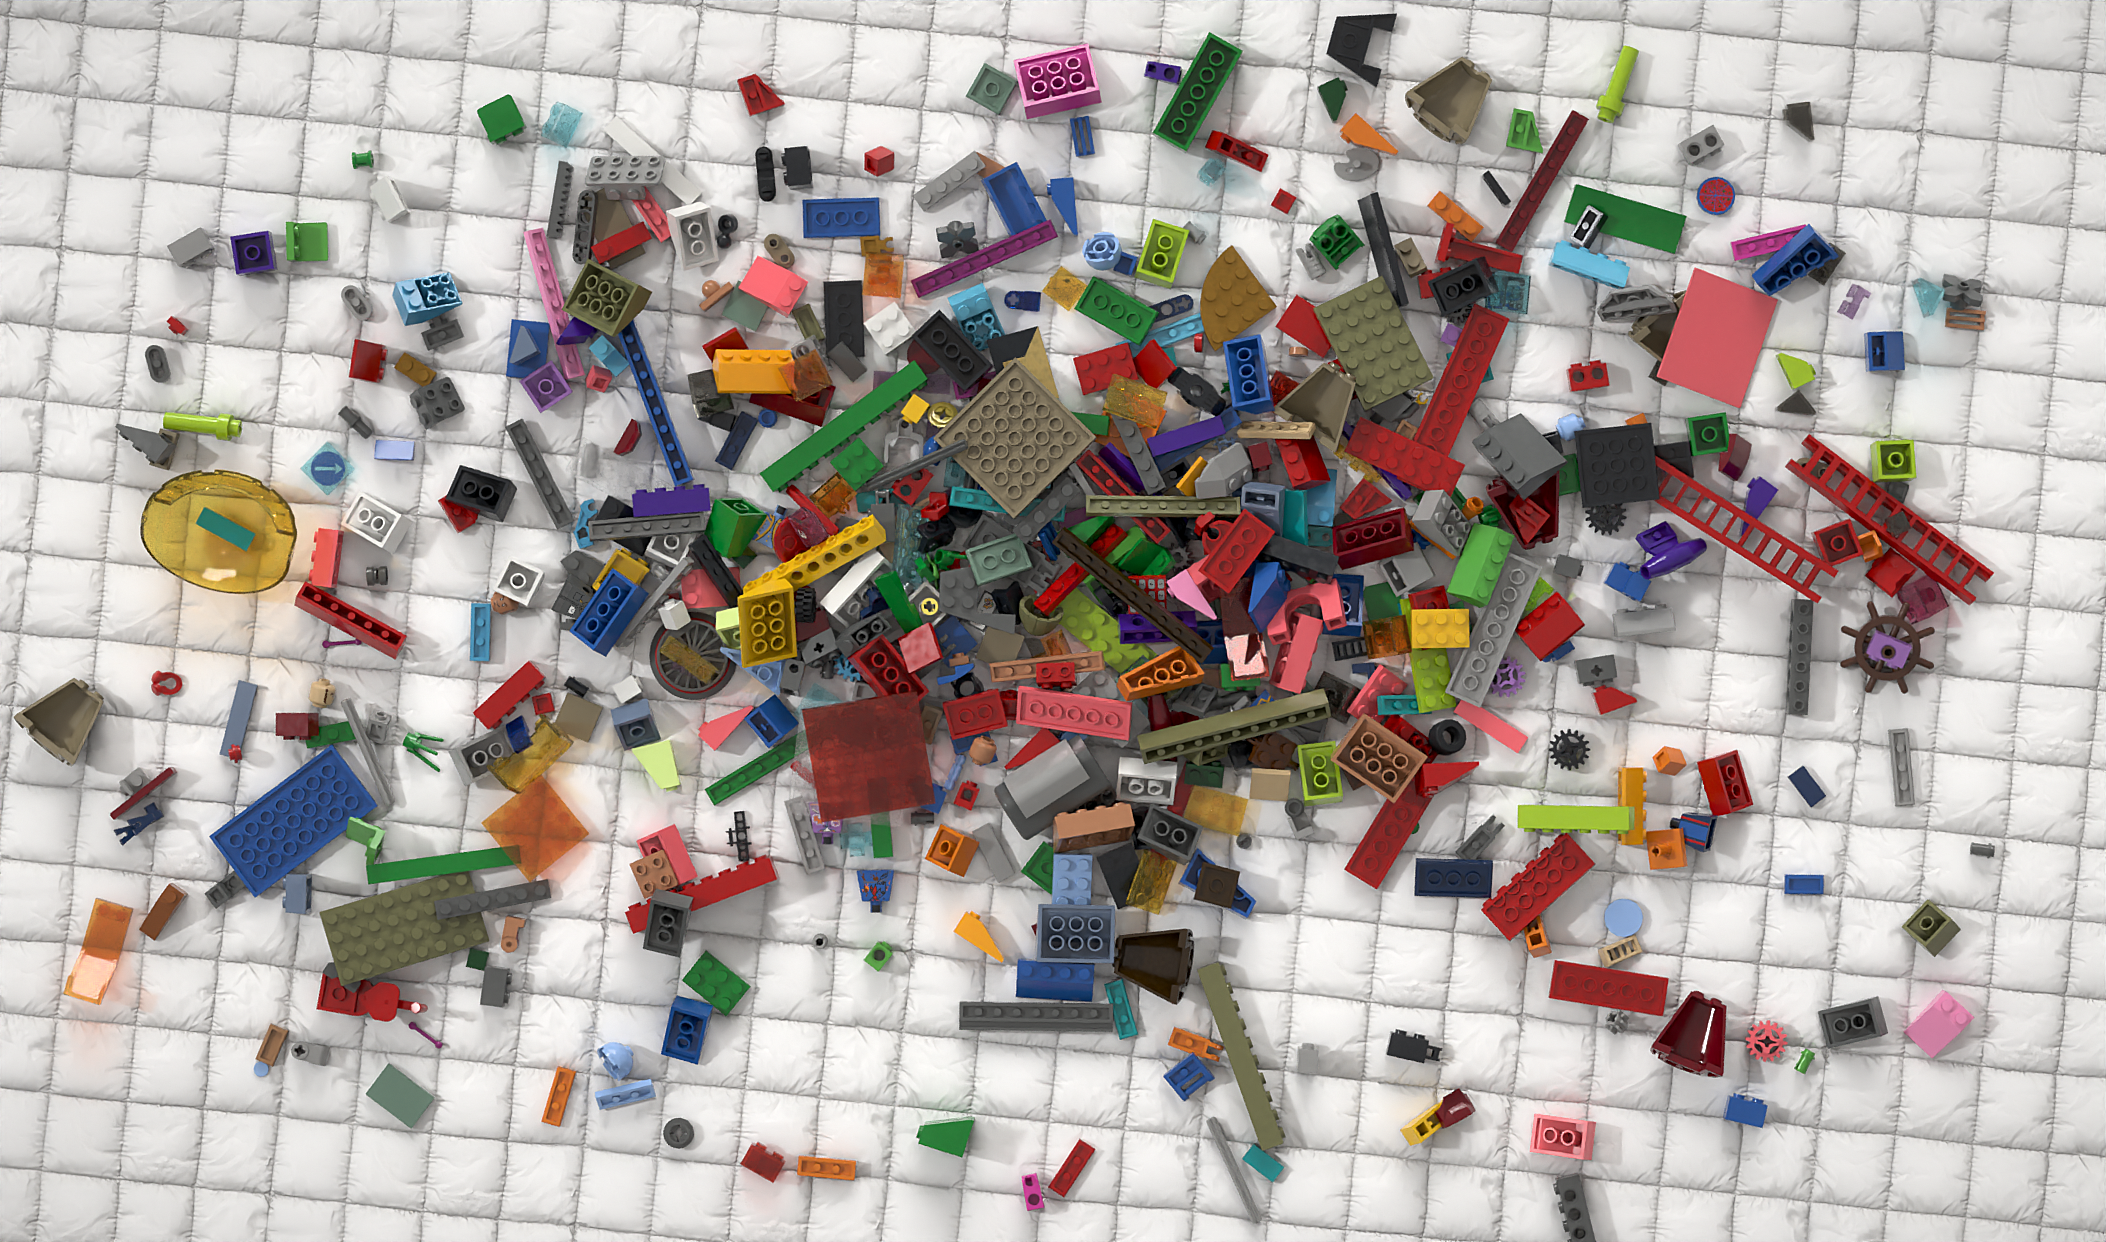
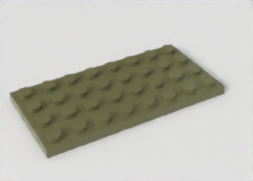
[319,871,489,986]

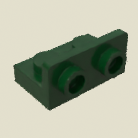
[1184,760,1225,788]

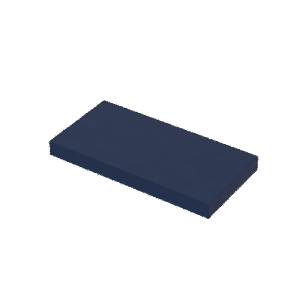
[1414,858,1493,898]

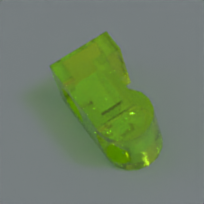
[1524,577,1555,611]

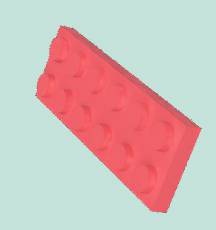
[1016,686,1132,741]

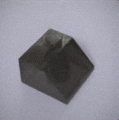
[1313,671,1361,725]

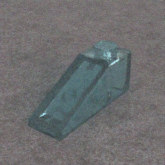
[1197,158,1226,189]

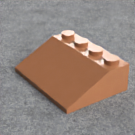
[1331,713,1427,803]
[1053,802,1135,853]

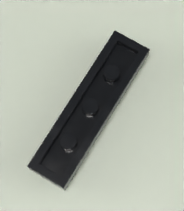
[688,534,743,608]

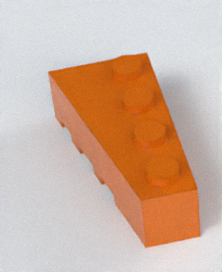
[1116,646,1205,702]

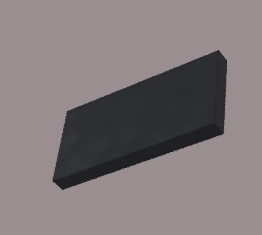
[823,280,865,358]

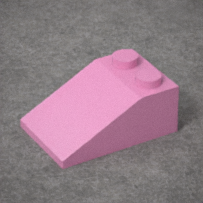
[1166,569,1218,622]
[1904,990,1974,1058]

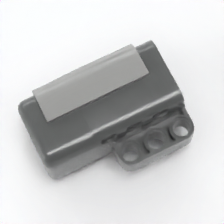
[994,734,1117,840]

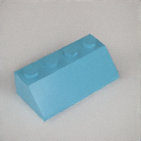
[1548,240,1630,289]

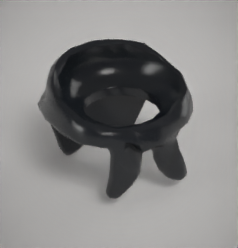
[951,672,984,698]

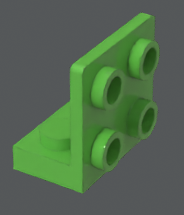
[286,222,328,262]
[346,817,385,865]

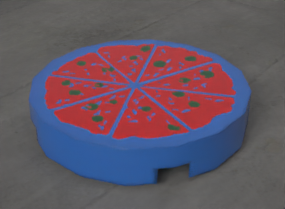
[1696,177,1735,215]

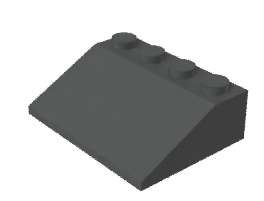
[1472,413,1568,500]

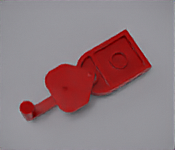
[316,973,428,1022]

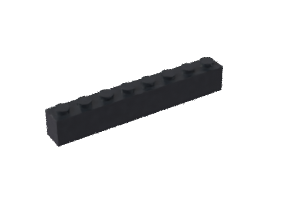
[1184,517,1339,584]

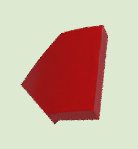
[438,495,478,533]

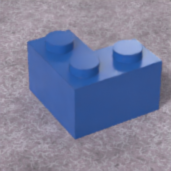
[1603,561,1652,602]

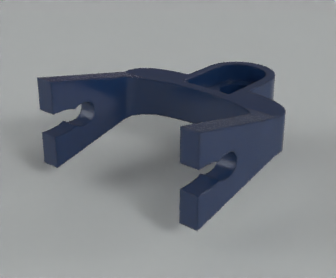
[860,587,900,625]
[113,802,164,846]

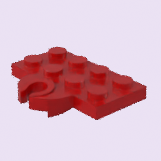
[1198,509,1275,593]

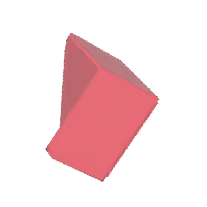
[585,365,612,393]

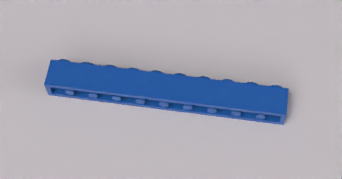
[618,319,695,486]

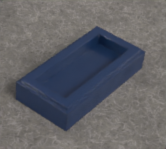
[1788,765,1826,808]

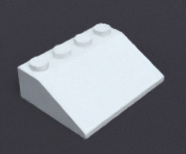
[820,548,912,628]

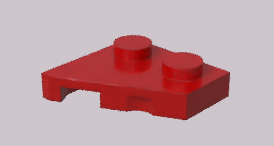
[1339,478,1392,520]
[1508,495,1550,544]

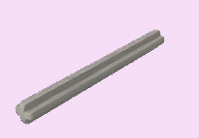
[341,698,395,805]
[1206,1117,1262,1224]

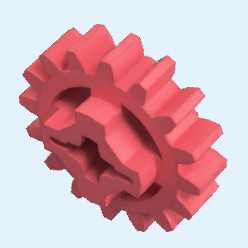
[1745,1020,1788,1062]

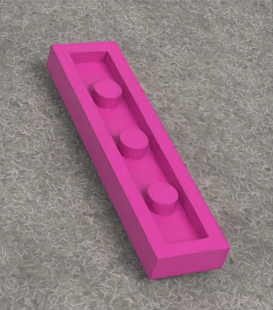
[1730,224,1806,261]

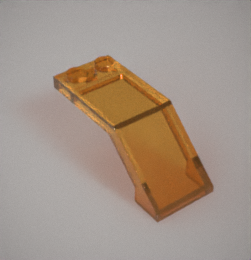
[63,898,134,1005]

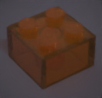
[862,251,904,298]
[778,349,833,402]
[1362,614,1412,660]

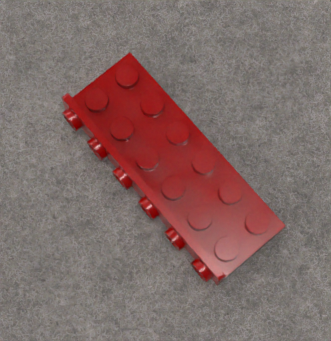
[1481,833,1596,941]

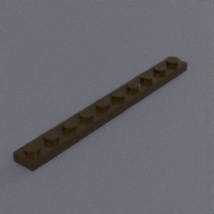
[1052,527,1214,664]

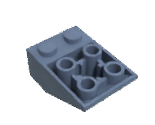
[1241,481,1285,537]

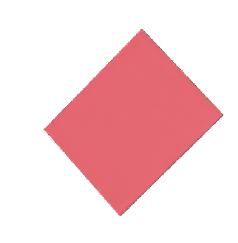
[1656,268,1778,408]

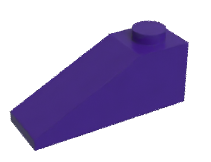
[1739,476,1778,536]

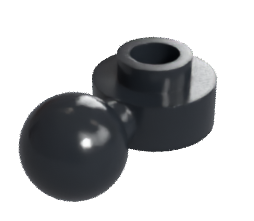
[717,214,738,249]

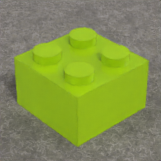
[1870,440,1917,483]

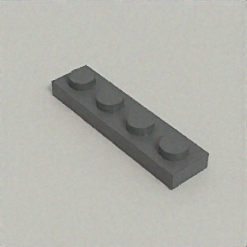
[1012,477,1081,544]

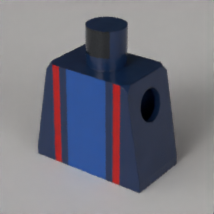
[1670,812,1718,852]

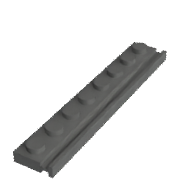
[959,1001,1113,1032]

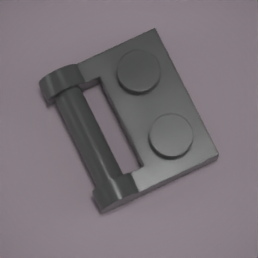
[1171,682,1218,718]

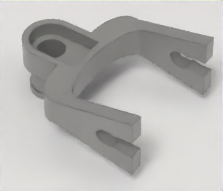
[884,417,924,463]

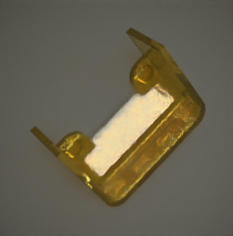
[486,713,574,794]

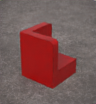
[864,146,894,177]

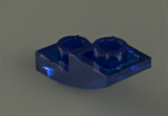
[506,715,534,754]

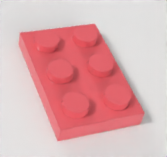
[1347,664,1408,723]

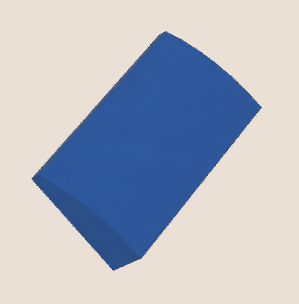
[981,162,1047,237]

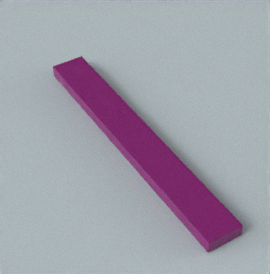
[911,219,1058,298]

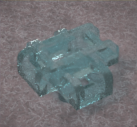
[839,823,873,857]

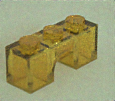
[659,635,719,684]

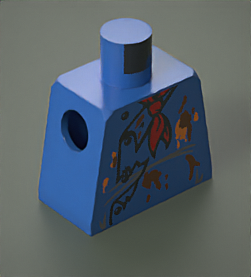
[857,869,894,913]

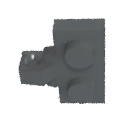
[421,315,464,351]

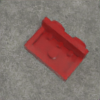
[1036,662,1077,690]

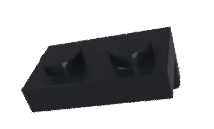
[916,515,957,555]
[1228,735,1260,771]

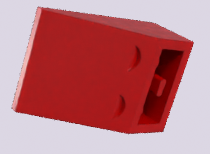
[1383,715,1438,764]

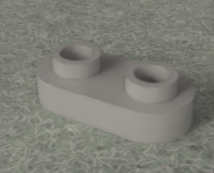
[341,285,373,320]

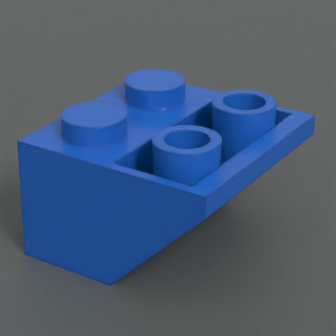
[1864,331,1905,372]
[744,694,799,748]

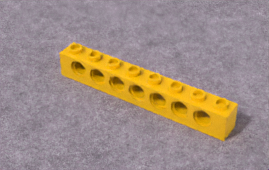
[743,514,886,594]

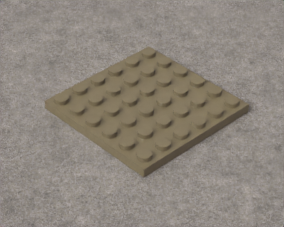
[933,357,1097,520]

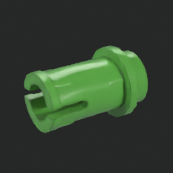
[1794,1048,1815,1074]

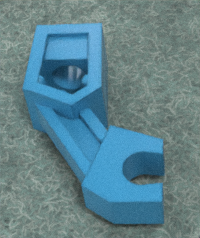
[573,499,598,549]

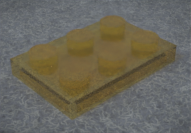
[1102,374,1167,429]
[1184,785,1248,836]
[1125,850,1177,915]

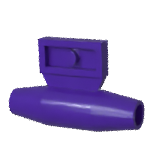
[1635,521,1707,580]

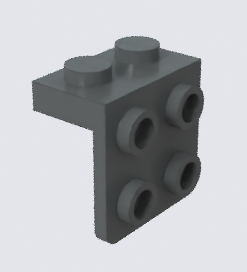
[409,377,465,430]

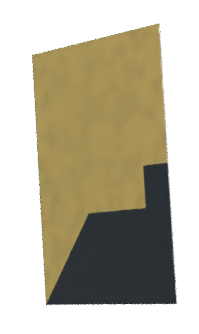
[986,326,1059,398]

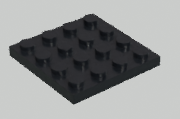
[1574,423,1660,508]

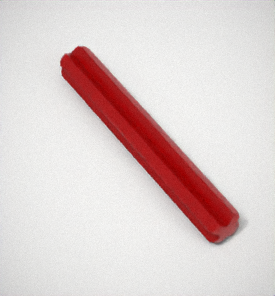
[786,484,839,536]

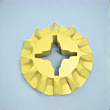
[927,402,958,429]

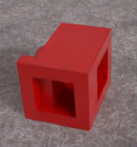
[953,780,980,811]

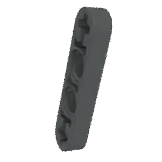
[572,190,598,264]

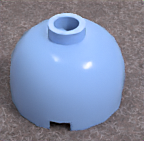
[1082,232,1122,271]
[597,1042,634,1081]

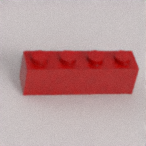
[473,660,546,730]

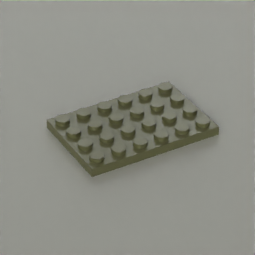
[1313,276,1434,412]

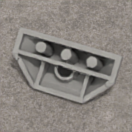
[1597,285,1677,322]
[1195,442,1252,499]

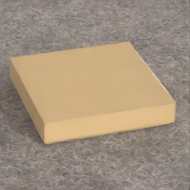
[1249,768,1291,801]

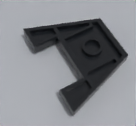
[1326,13,1397,88]

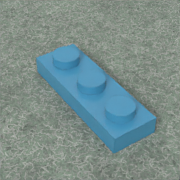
[470,603,491,661]

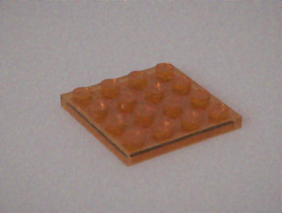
[481,775,589,882]

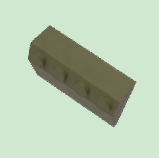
[561,259,652,337]

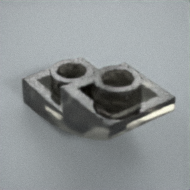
[1808,242,1846,285]

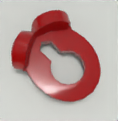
[151,670,182,696]

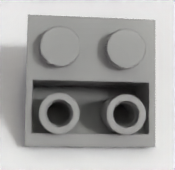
[1378,542,1436,597]

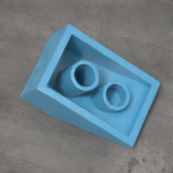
[1305,469,1337,527]

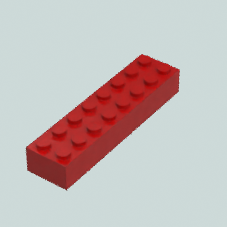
[625,854,780,934]

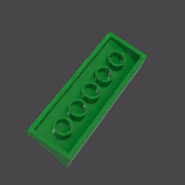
[1564,184,1687,254]

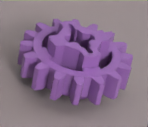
[1489,656,1526,697]

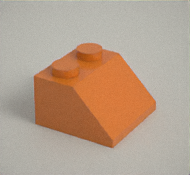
[925,824,980,877]

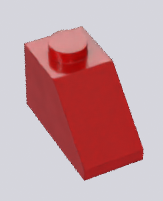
[1592,684,1637,715]

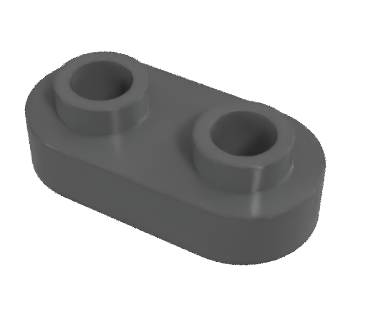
[145,345,171,383]

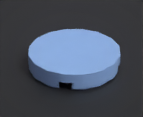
[1604,899,1643,937]

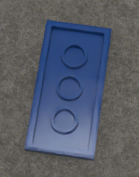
[802,197,880,238]

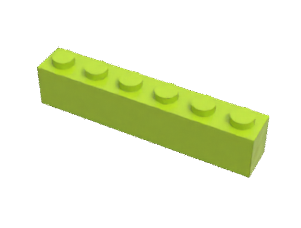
[1518,805,1635,834]

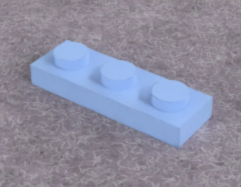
[595,1079,656,1110]

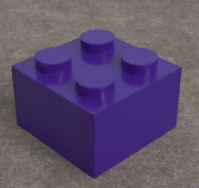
[230,231,278,276]

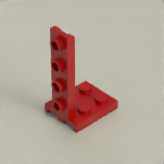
[1434,222,1523,274]

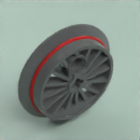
[649,612,737,700]

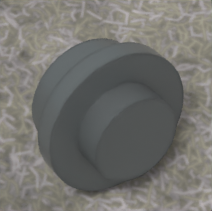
[1285,798,1304,817]

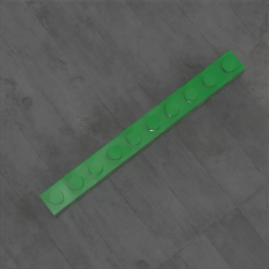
[759,360,929,493]

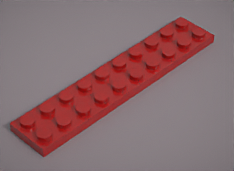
[1396,303,1509,492]

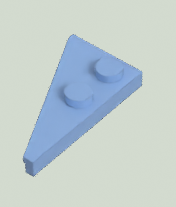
[720,646,786,695]

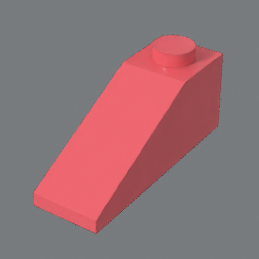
[698,705,754,751]

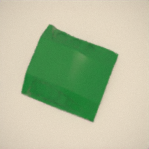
[1309,214,1365,270]

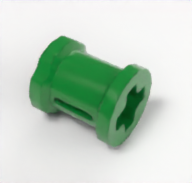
[352,150,374,169]

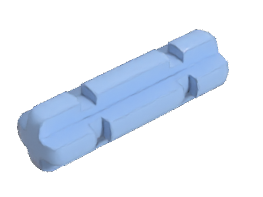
[944,754,966,791]

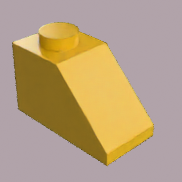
[901,394,931,425]

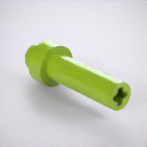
[1596,46,1639,123]
[163,412,242,441]

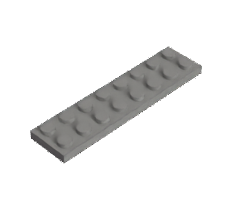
[1445,552,1543,708]

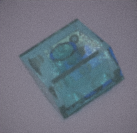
[1485,271,1531,314]

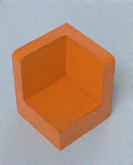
[1857,530,1883,563]
[1652,746,1687,776]

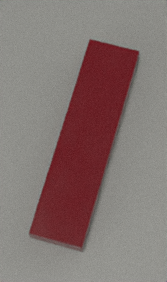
[110,767,177,820]

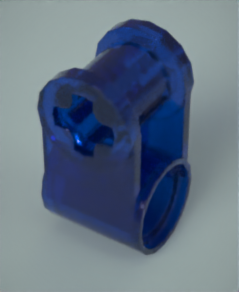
[1004,291,1041,312]

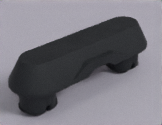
[755,146,776,202]

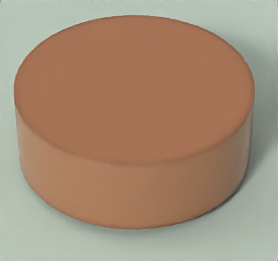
[1289,347,1308,357]

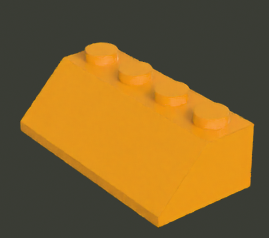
[712,349,794,394]
[1618,767,1647,845]

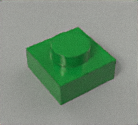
[914,557,936,583]

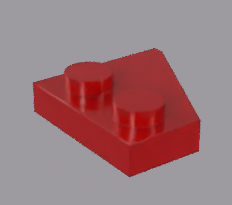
[737,74,785,117]

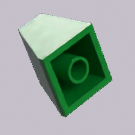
[704,498,767,559]
[916,1116,975,1158]

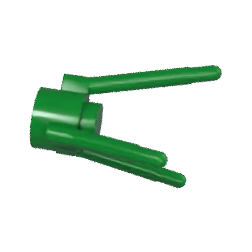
[934,549,968,571]
[403,731,444,772]

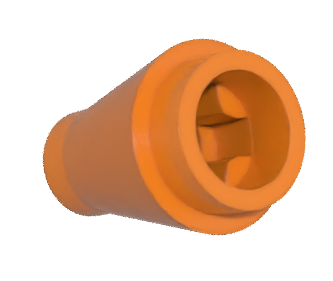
[1461,496,1484,521]

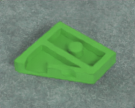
[1506,108,1543,154]

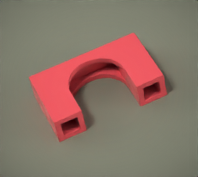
[1267,578,1347,646]

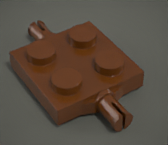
[1245,731,1299,771]

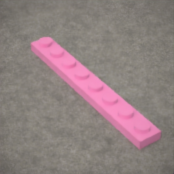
[523,228,585,380]

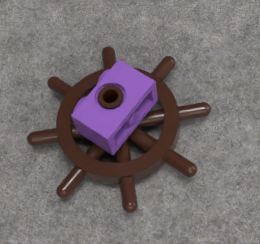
[1840,601,1935,694]

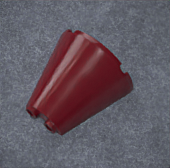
[1486,471,1559,550]
[1650,991,1727,1078]

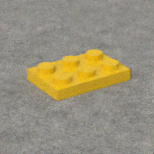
[1411,609,1470,648]

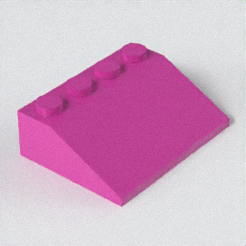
[1013,43,1102,119]

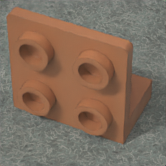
[629,850,679,899]

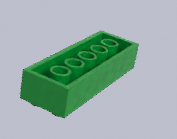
[1152,32,1243,153]

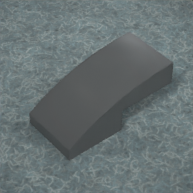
[204,871,246,909]

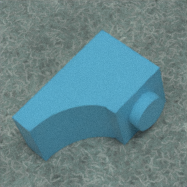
[589,335,629,377]

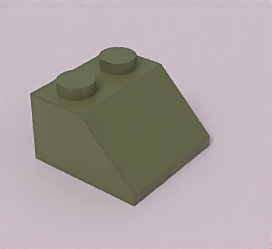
[1902,899,1961,957]

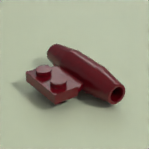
[1147,693,1199,762]

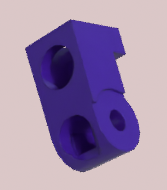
[1144,61,1183,86]

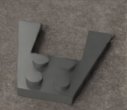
[938,567,1017,635]

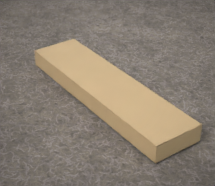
[1237,421,1316,439]

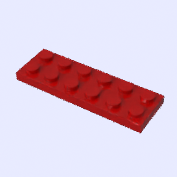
[1344,417,1465,497]
[1344,777,1433,889]
[1548,960,1669,1016]

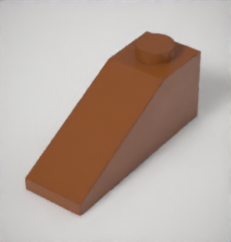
[139,883,188,941]

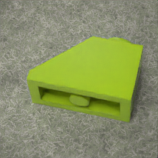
[1776,353,1816,390]

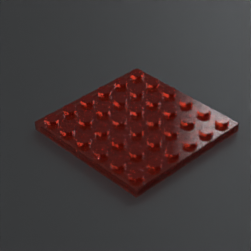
[802,690,936,823]

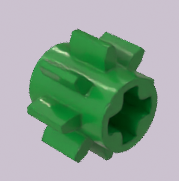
[1478,505,1501,527]

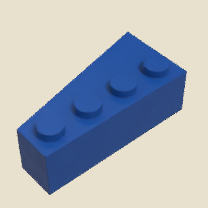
[1752,224,1839,296]
[1178,848,1256,920]

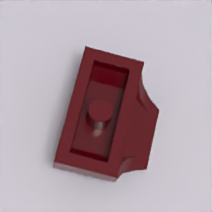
[613,419,642,456]
[1434,1088,1476,1129]

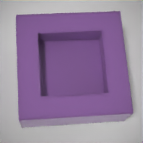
[1440,323,1463,348]

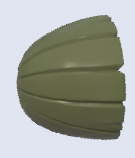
[1019,594,1064,636]

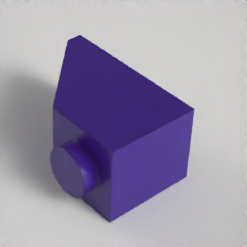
[556,317,598,345]

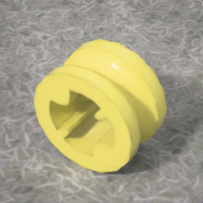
[921,598,938,615]

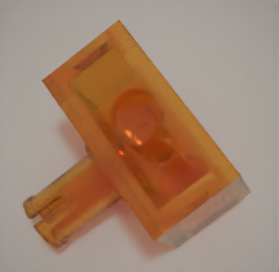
[809,472,857,518]
[1030,629,1072,658]

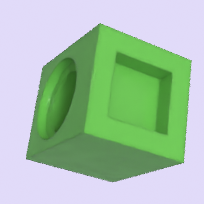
[864,941,893,972]

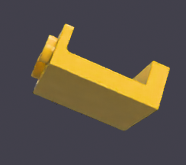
[592,547,650,590]

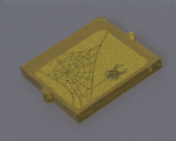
[1042,266,1087,311]

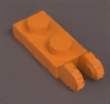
[1168,1027,1224,1062]

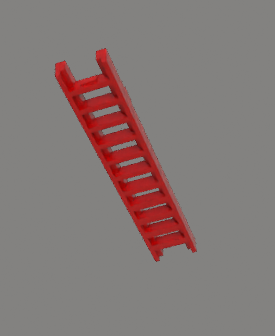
[1785,434,1994,605]
[1654,455,1839,604]

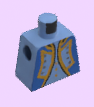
[752,505,788,549]

